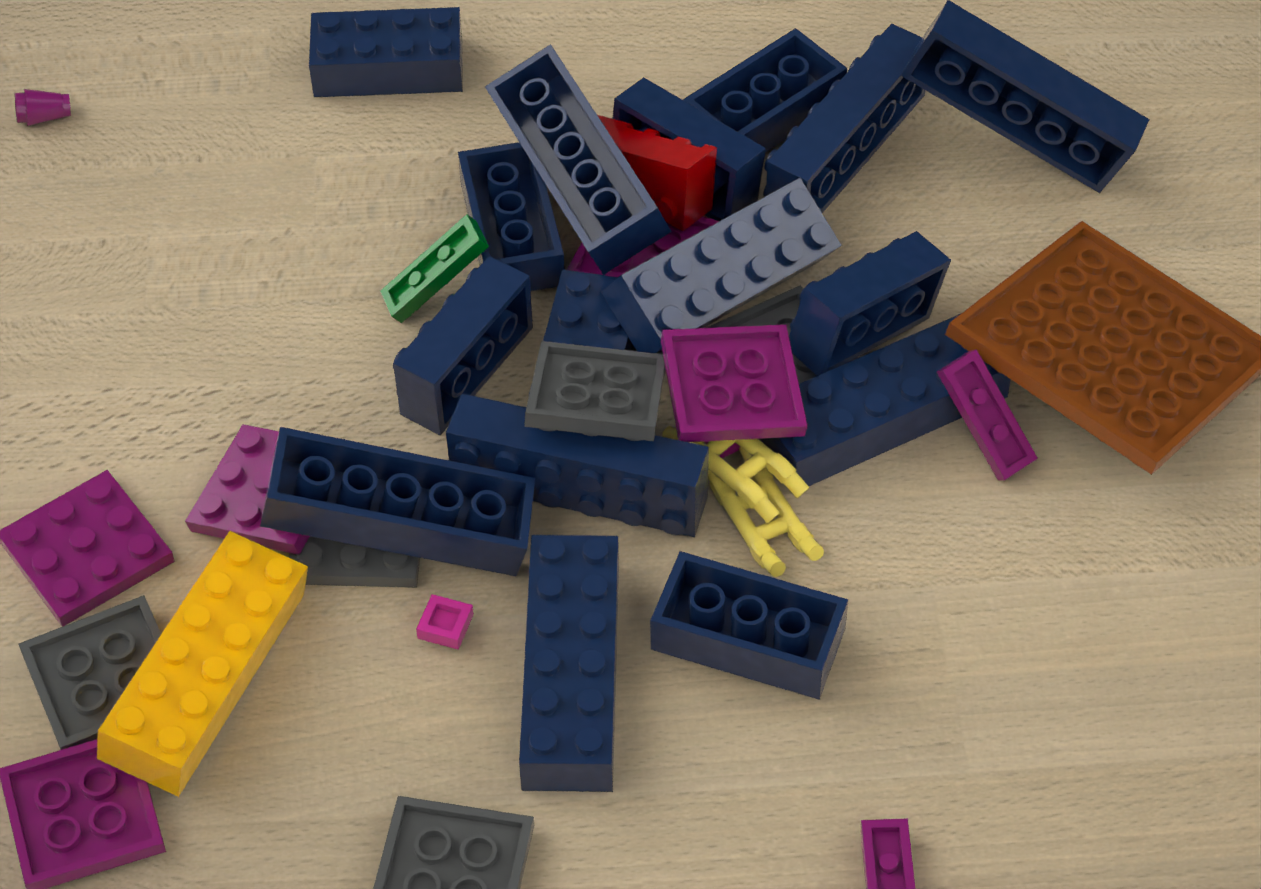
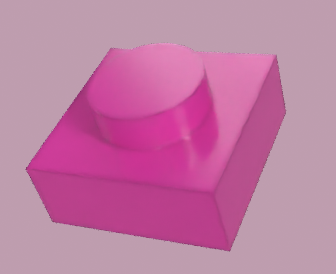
[416,594,474,650]

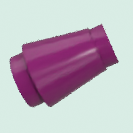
[14,89,71,126]

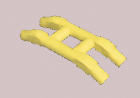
[662,426,810,524]
[708,447,824,577]

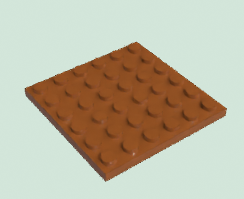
[945,221,1261,475]

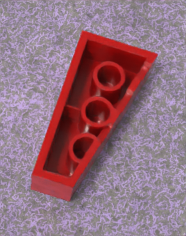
[597,115,717,231]

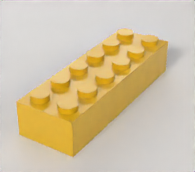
[97,531,308,797]

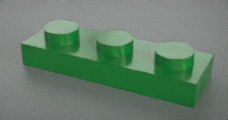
[380,214,489,323]

